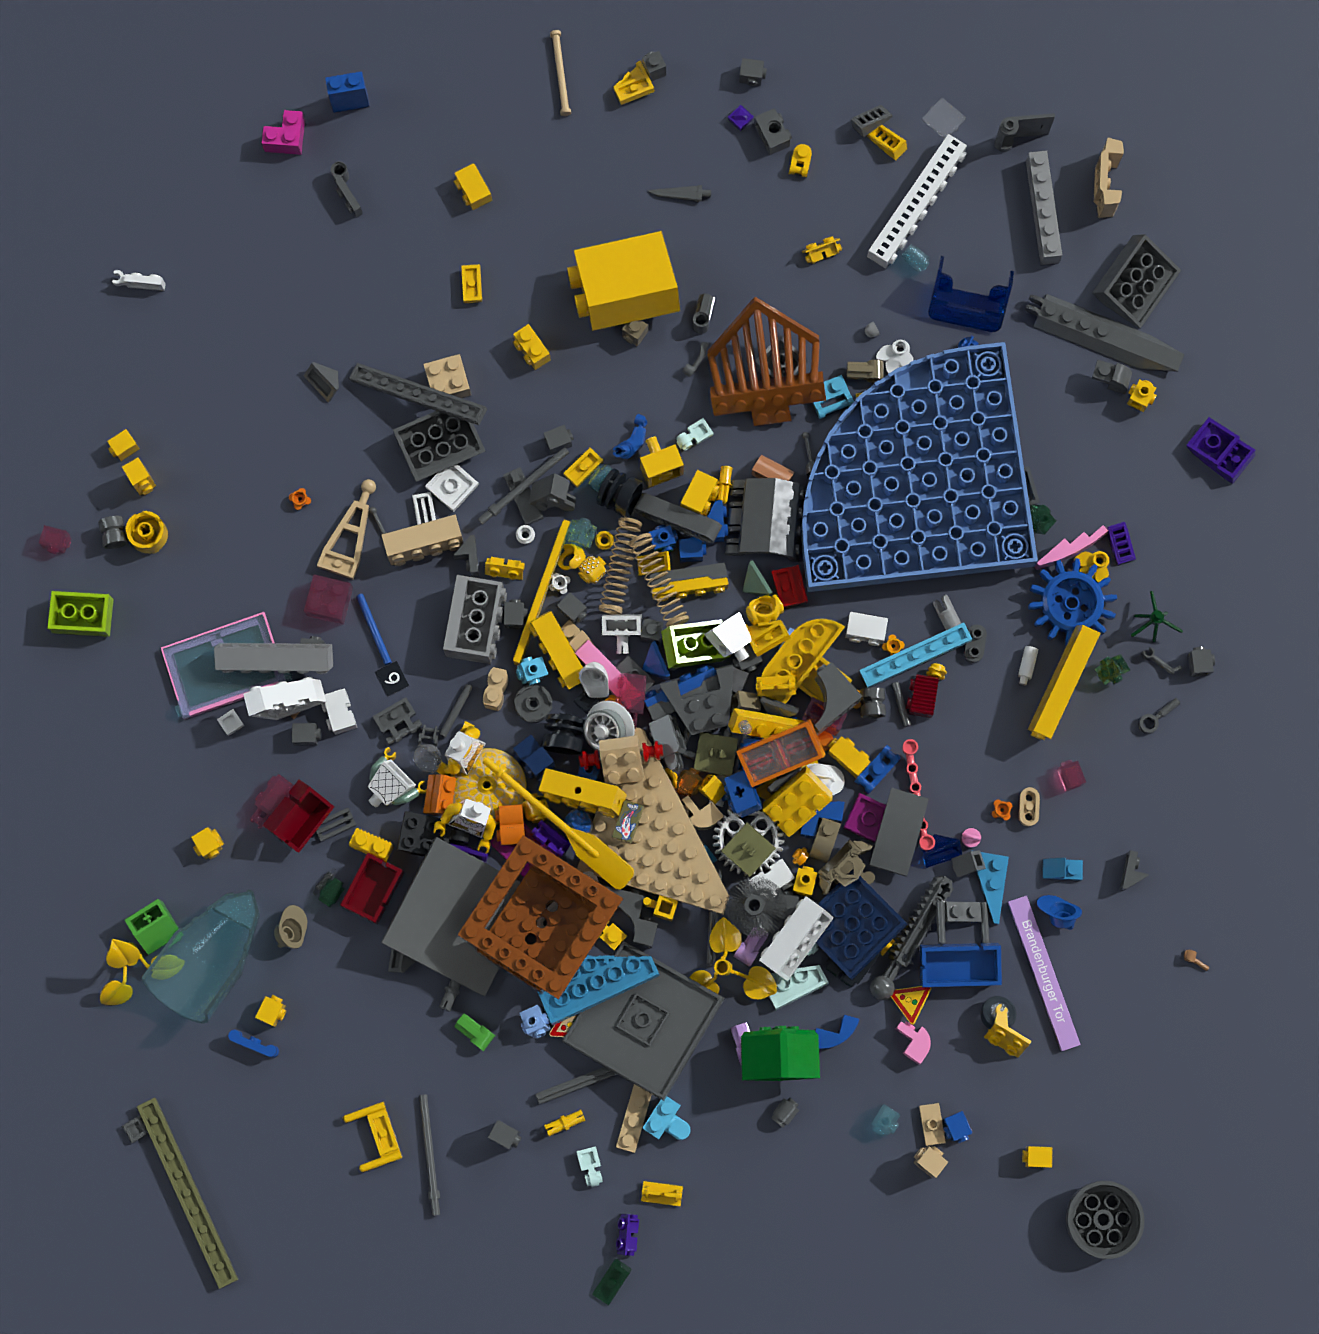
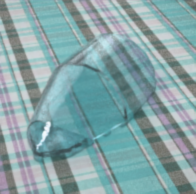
[142,889,260,1024]

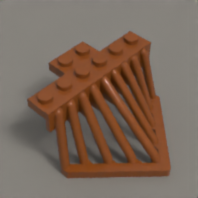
[707,297,826,426]

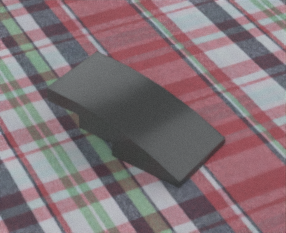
[869,788,929,877]

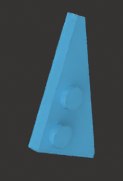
[976,852,1009,925]

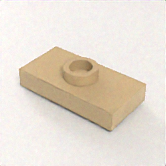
[919,1103,946,1146]

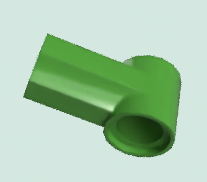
[454,1013,496,1051]

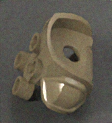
[817,839,875,895]

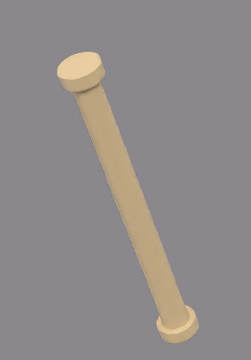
[550,30,571,116]

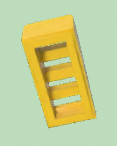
[867,125,907,160]

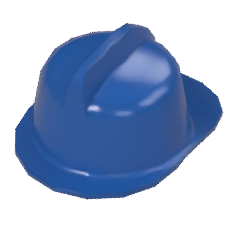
[1037,895,1082,930]

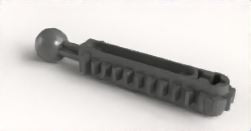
[870,875,954,1000]

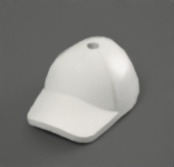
[579,662,609,698]

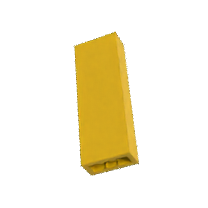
[1027,625,1100,740]

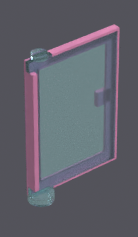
[161,612,293,720]

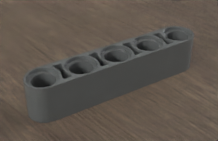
[633,493,722,544]

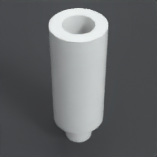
[1018,646,1038,685]

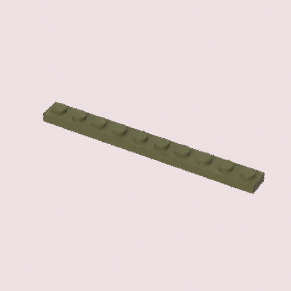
[137,1098,239,1289]

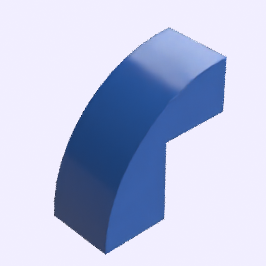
[800,801,845,839]
[815,1015,859,1050]

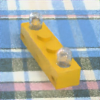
[728,708,804,738]

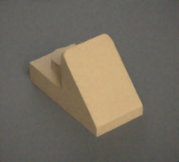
[561,620,596,652]

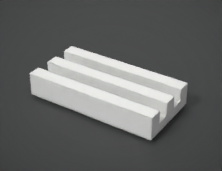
[412,492,436,525]

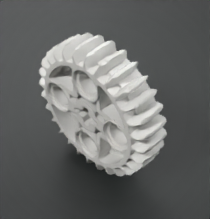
[713,810,784,876]

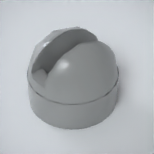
[865,321,880,338]

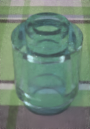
[902,245,930,272]
[587,464,612,492]

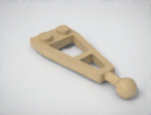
[317,479,376,580]

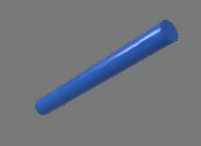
[356,594,392,665]

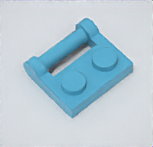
[812,375,854,419]

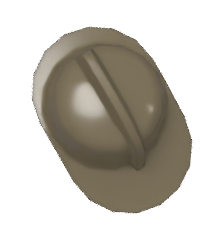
[274,905,307,949]

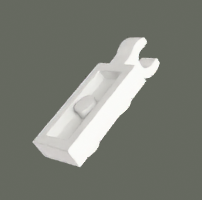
[112,270,165,291]

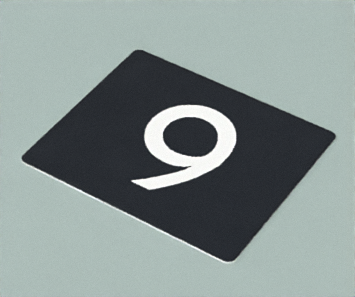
[376,661,409,696]

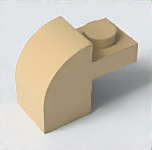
[682,796,724,830]

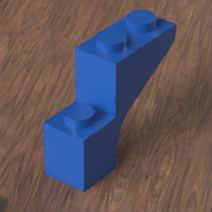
[679,500,728,562]

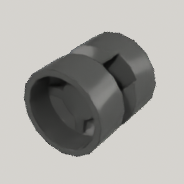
[98,516,128,549]
[860,687,886,719]

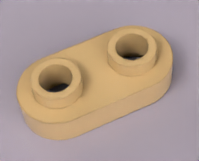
[1019,787,1040,827]

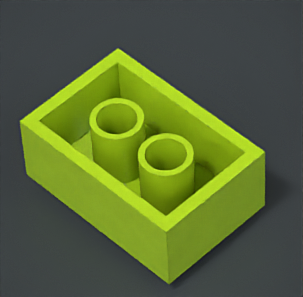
[47,591,114,637]
[661,620,729,669]

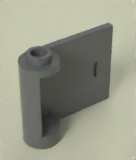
[994,113,1055,152]

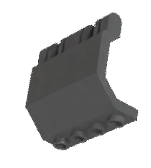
[725,478,806,561]

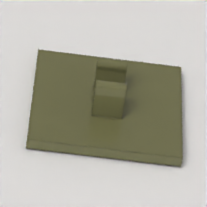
[694,732,738,776]
[721,822,776,877]

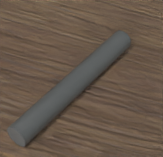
[439,684,473,738]

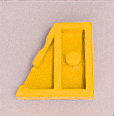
[745,620,791,657]

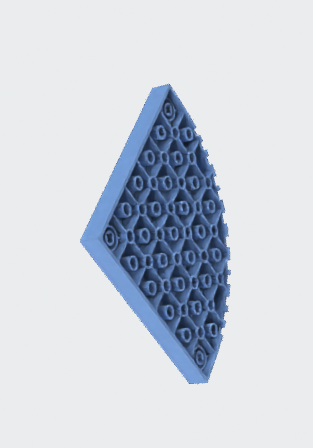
[801,342,1038,592]

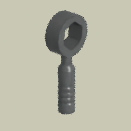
[1138,698,1180,734]

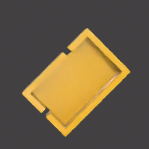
[763,766,832,837]

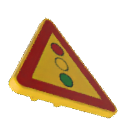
[891,986,932,1025]

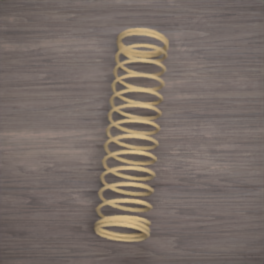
[598,517,642,615]
[629,533,689,627]

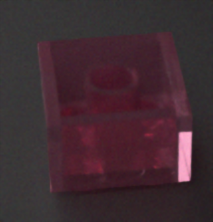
[304,575,353,624]

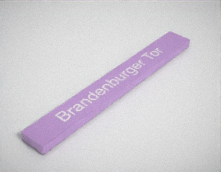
[1007,896,1081,1051]

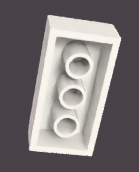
[759,897,834,981]

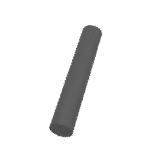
[891,682,911,727]

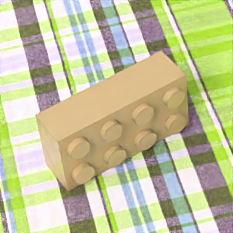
[382,514,464,566]

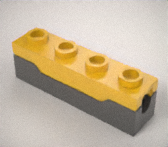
[649,562,729,602]

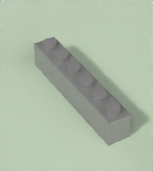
[1026,151,1062,265]
[214,643,333,674]

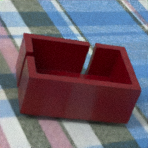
[262,779,335,853]
[341,853,404,925]

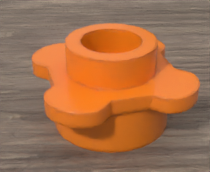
[289,488,311,510]
[991,799,1013,821]

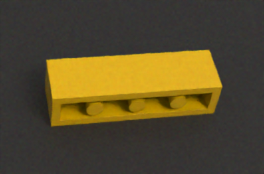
[529,611,583,689]

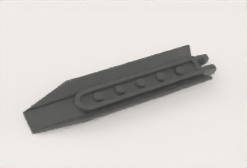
[1025,294,1185,372]

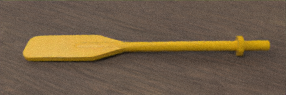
[482,757,634,889]

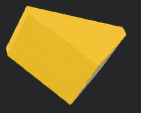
[696,774,726,804]

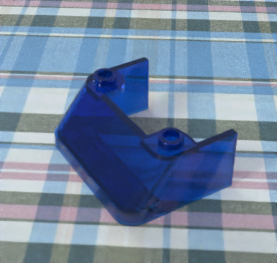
[928,256,1014,332]

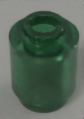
[318,877,345,908]

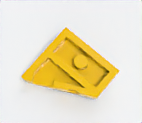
[613,60,655,105]

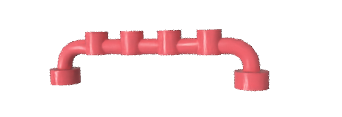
[902,739,935,851]

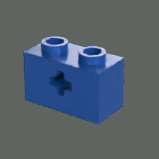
[724,770,763,818]

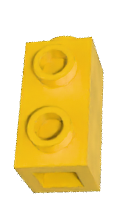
[828,736,871,778]

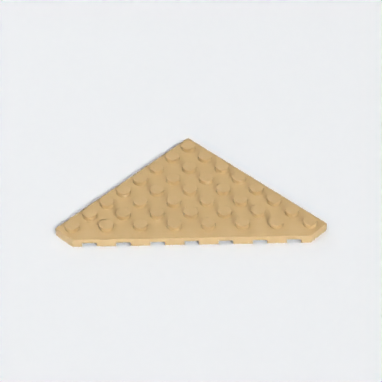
[577,727,730,915]

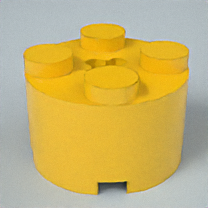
[126,511,168,554]

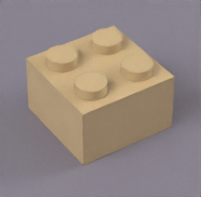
[424,354,471,398]

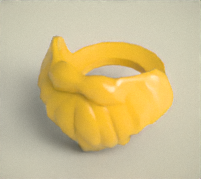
[558,544,586,570]

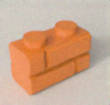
[423,774,456,816]

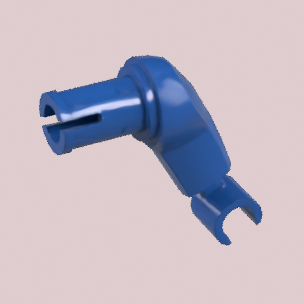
[613,414,647,459]

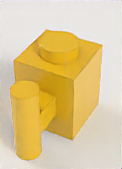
[643,895,678,922]

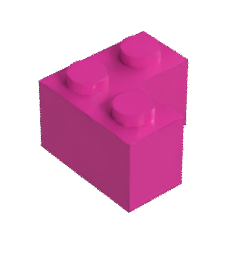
[262,110,305,155]

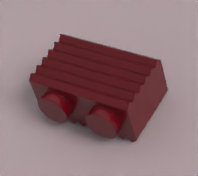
[906,674,939,718]

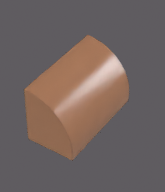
[751,455,795,481]

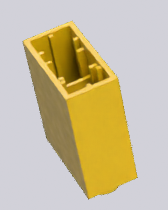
[567,231,680,331]

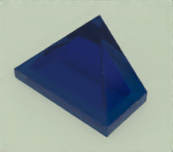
[922,834,962,868]

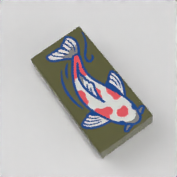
[612,800,644,843]

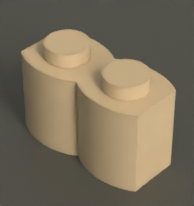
[483,667,508,711]

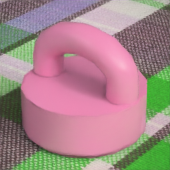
[961,828,981,848]

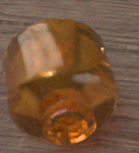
[676,768,703,797]

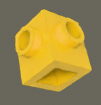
[1127,380,1157,412]

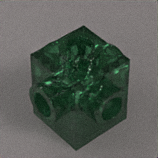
[1030,504,1057,535]
[1095,654,1130,685]

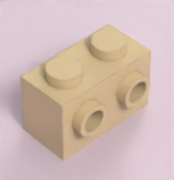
[914,1146,948,1178]

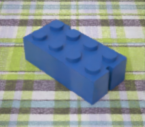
[919,943,1002,987]

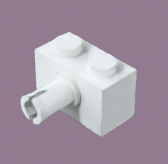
[602,614,642,654]

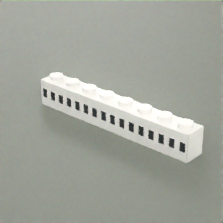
[867,134,967,269]

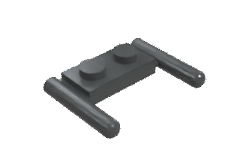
[936,902,990,945]

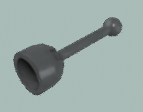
[802,432,815,477]

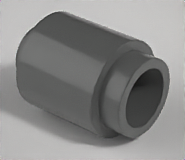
[771,1097,799,1128]

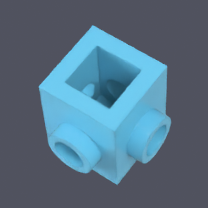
[516,656,548,686]

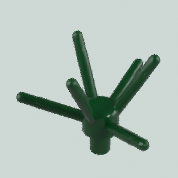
[1131,591,1183,642]

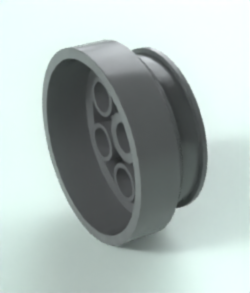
[1066,1181,1144,1259]

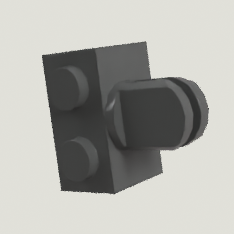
[529,473,576,511]

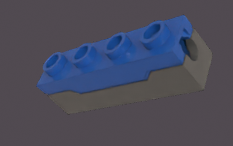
[642,665,720,721]

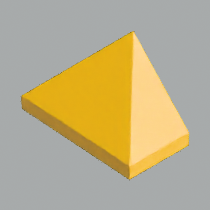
[637,551,671,576]

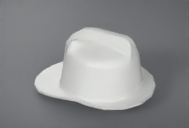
[804,763,845,795]

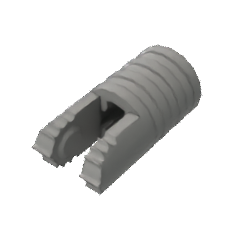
[933,594,961,630]

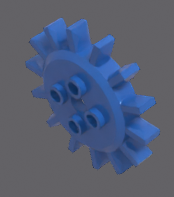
[1028,558,1117,646]

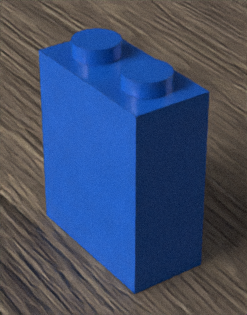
[325,71,370,113]

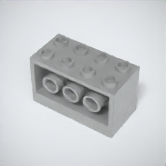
[443,575,507,664]

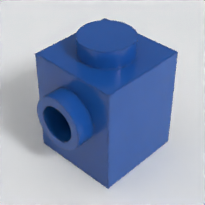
[942,1111,972,1143]

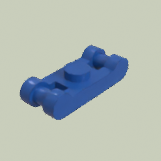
[854,745,902,794]
[228,1030,279,1058]

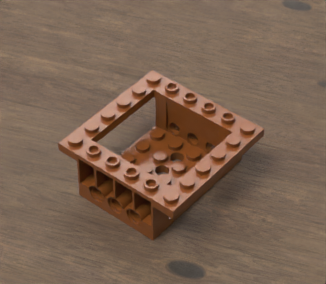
[458,835,623,1000]

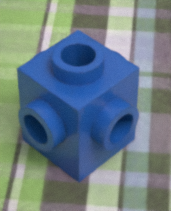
[648,525,678,552]

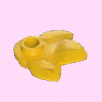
[1073,551,1109,583]

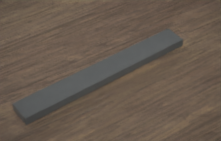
[349,363,487,425]

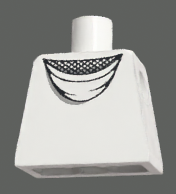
[704,612,751,662]

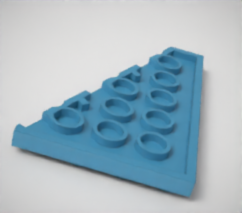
[537,955,660,1025]

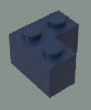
[512,735,555,781]

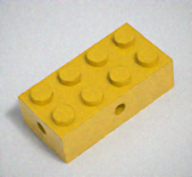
[539,768,627,818]

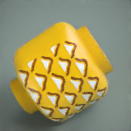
[578,556,606,584]

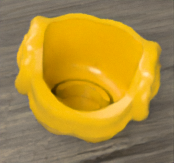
[746,594,784,625]

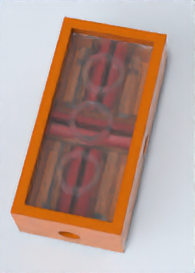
[736,719,826,787]

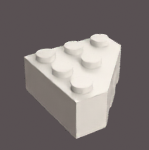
[243,677,326,720]

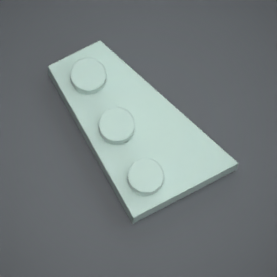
[769,965,829,1010]

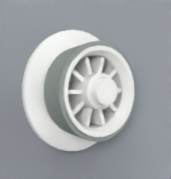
[583,701,635,751]

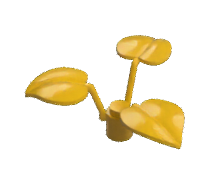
[689,917,777,1000]
[100,939,184,1005]

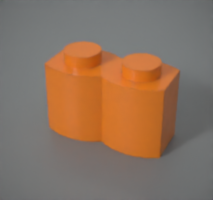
[495,804,525,845]

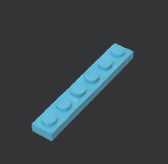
[859,623,972,688]

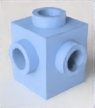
[520,1005,551,1038]

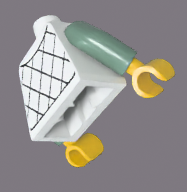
[368,747,426,807]

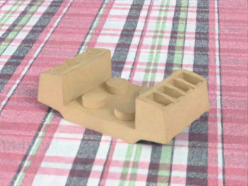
[1094,138,1124,218]

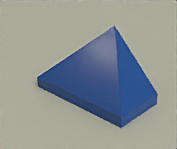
[642,641,670,681]

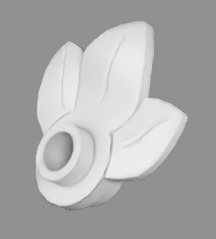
[876,340,913,374]

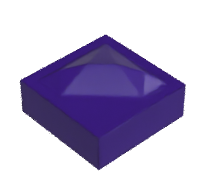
[728,105,754,131]

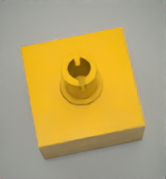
[640,436,684,488]

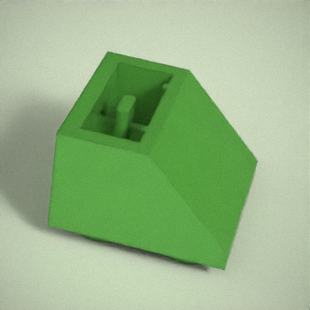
[125,899,182,955]

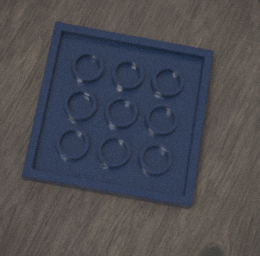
[816,869,908,979]

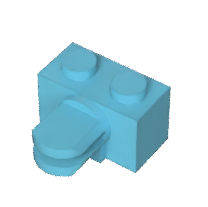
[642,1097,690,1140]

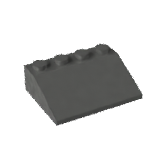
[1092,234,1181,328]
[393,411,486,482]

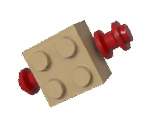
[579,735,664,785]

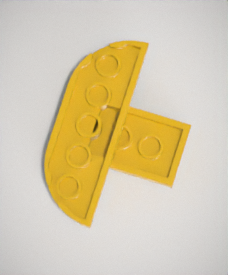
[761,619,852,707]

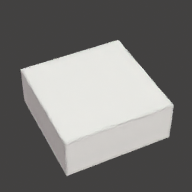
[217,709,244,736]

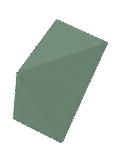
[742,560,772,596]

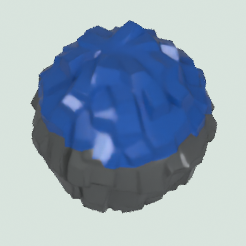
[563,809,593,835]

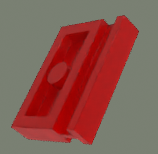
[771,565,808,608]

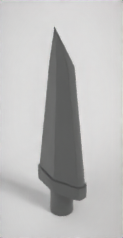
[647,185,711,202]

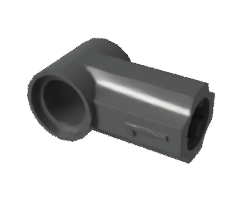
[693,293,715,334]

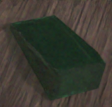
[592,1258,632,1306]

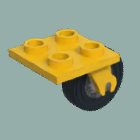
[980,996,1031,1058]

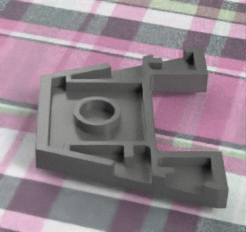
[659,664,734,735]

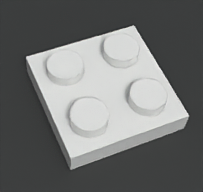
[425,464,479,512]

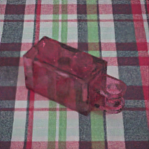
[615,673,647,729]
[250,774,294,829]

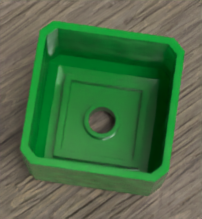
[741,1026,820,1081]

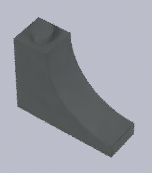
[814,662,862,735]

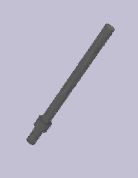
[478,447,569,525]
[419,1095,440,1216]

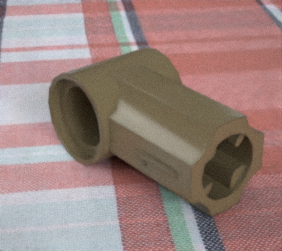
[846,360,884,383]

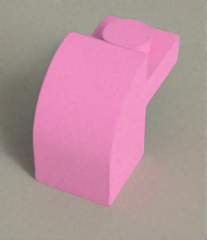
[895,1021,931,1065]

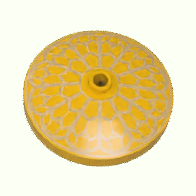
[451,748,527,825]

